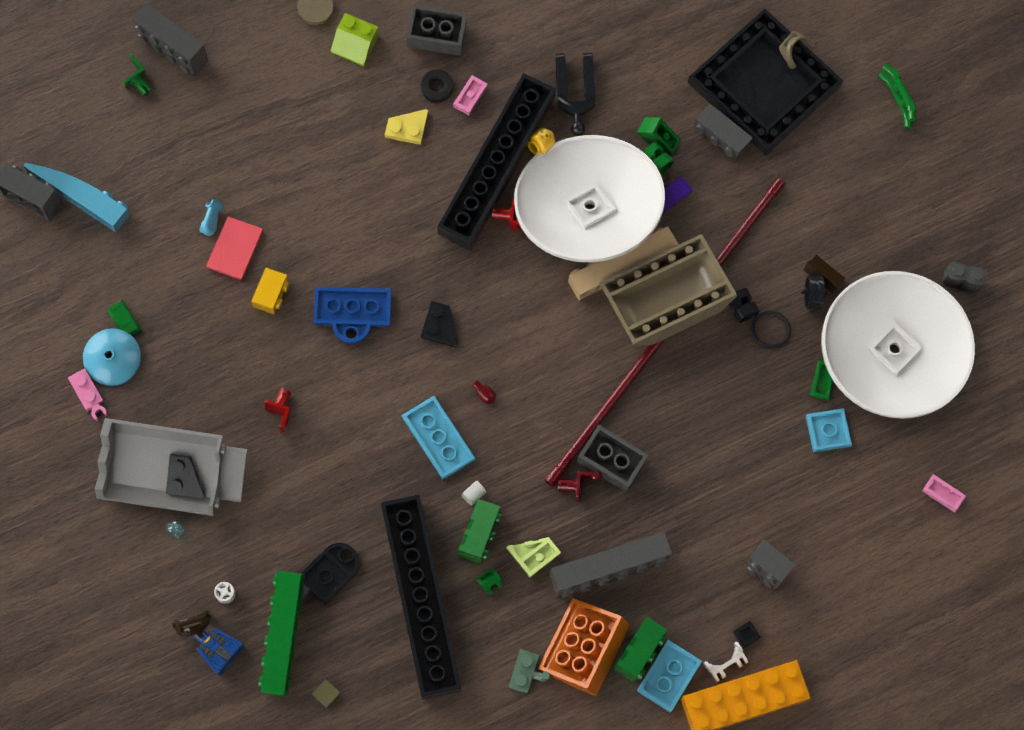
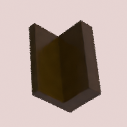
[804,254,845,294]

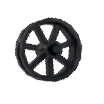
[801,275,828,310]

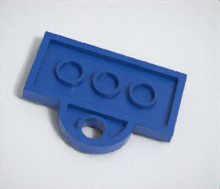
[313,287,391,345]

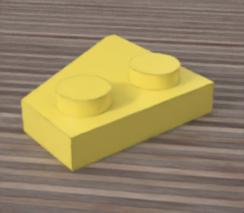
[385,109,428,145]

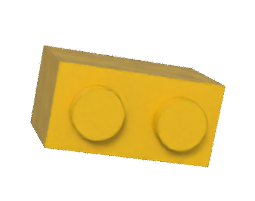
[251,268,290,315]

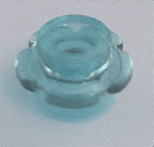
[165,521,184,538]

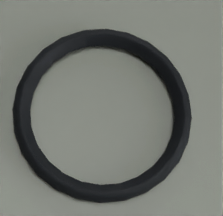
[751,310,791,349]

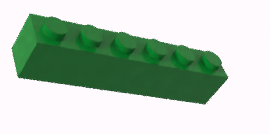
[258,571,305,696]

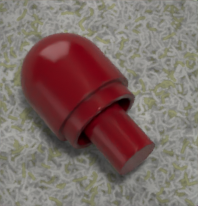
[472,380,496,404]

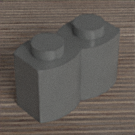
[942,262,987,292]

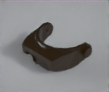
[172,611,211,636]

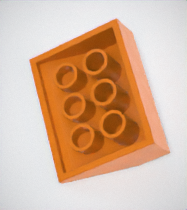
[538,598,630,696]

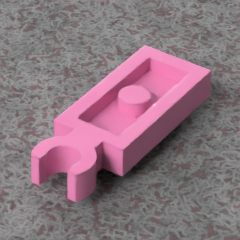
[68,368,108,421]

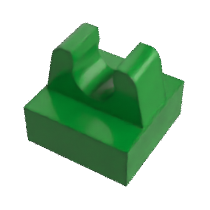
[475,568,502,595]

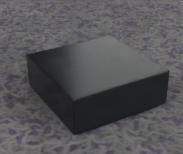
[733,621,761,649]

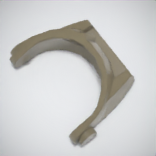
[779,31,815,69]

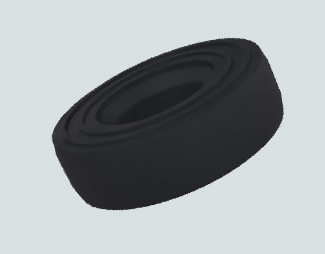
[421,69,454,103]

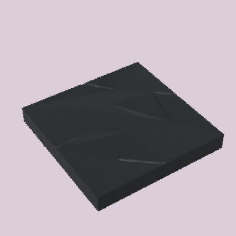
[688,9,844,156]

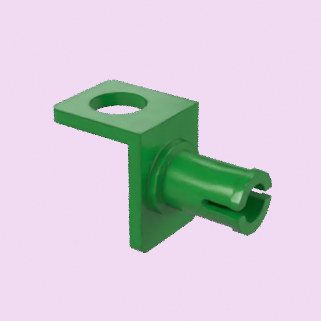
[123,53,152,97]

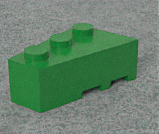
[458,499,502,565]
[614,617,667,683]

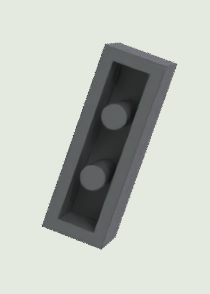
[694,104,752,160]

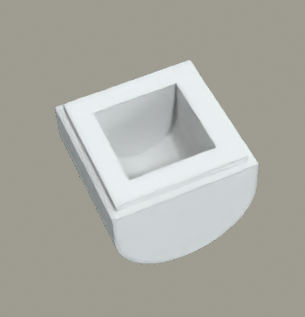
[462,481,486,506]

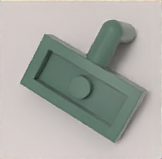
[508,649,550,694]

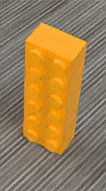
[681,660,811,730]

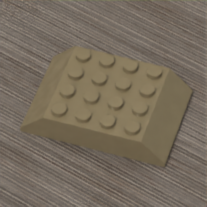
[600,234,737,346]

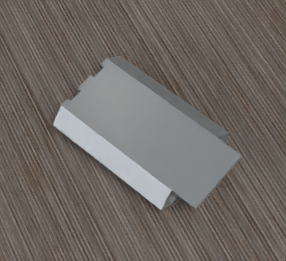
[95,418,247,516]

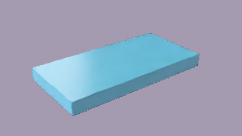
[401,396,476,480]

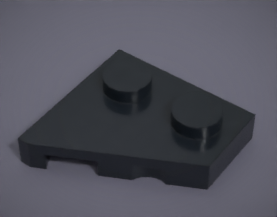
[421,301,457,348]
[166,454,205,499]

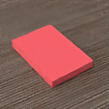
[206,216,263,281]

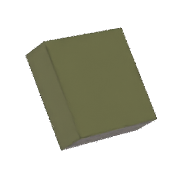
[312,679,341,708]

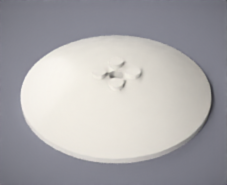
[514,135,665,262]
[821,271,975,419]

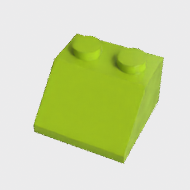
[331,13,379,66]

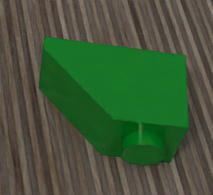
[637,117,681,155]

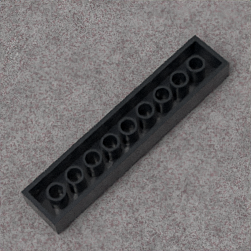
[437,73,556,250]
[381,495,461,700]

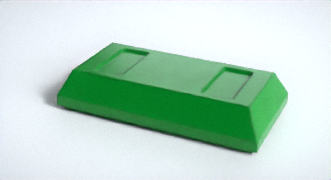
[106,300,142,336]
[810,360,833,400]

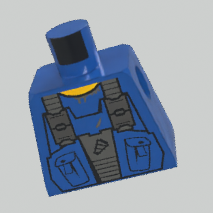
[194,628,244,676]

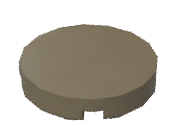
[297,0,334,25]

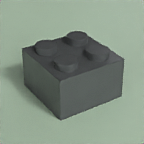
[744,540,796,590]

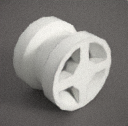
[214,582,236,604]

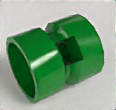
[643,141,674,175]

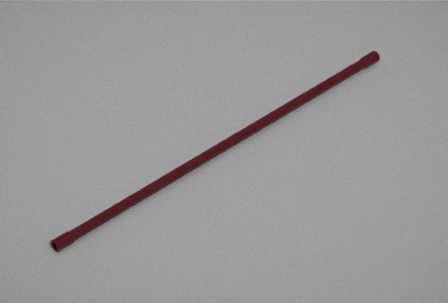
[544,178,785,487]

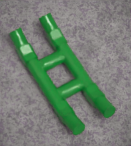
[878,63,916,129]

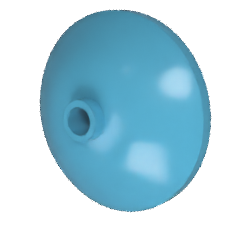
[83,329,141,386]

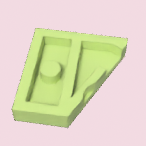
[506,537,561,578]

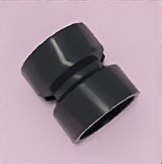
[728,288,760,323]

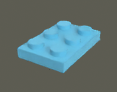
[637,640,702,713]

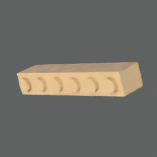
[568,226,679,300]

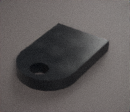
[302,543,359,605]

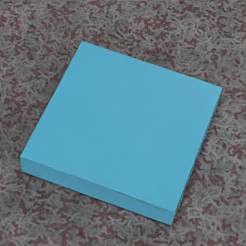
[806,408,852,453]

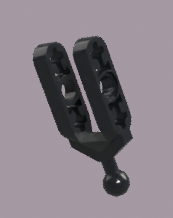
[555,52,595,136]

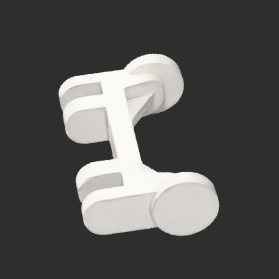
[703,641,749,682]

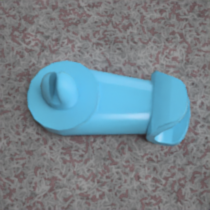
[199,199,223,236]

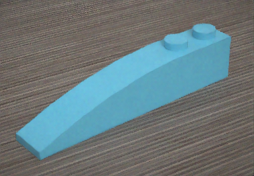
[23,163,130,233]

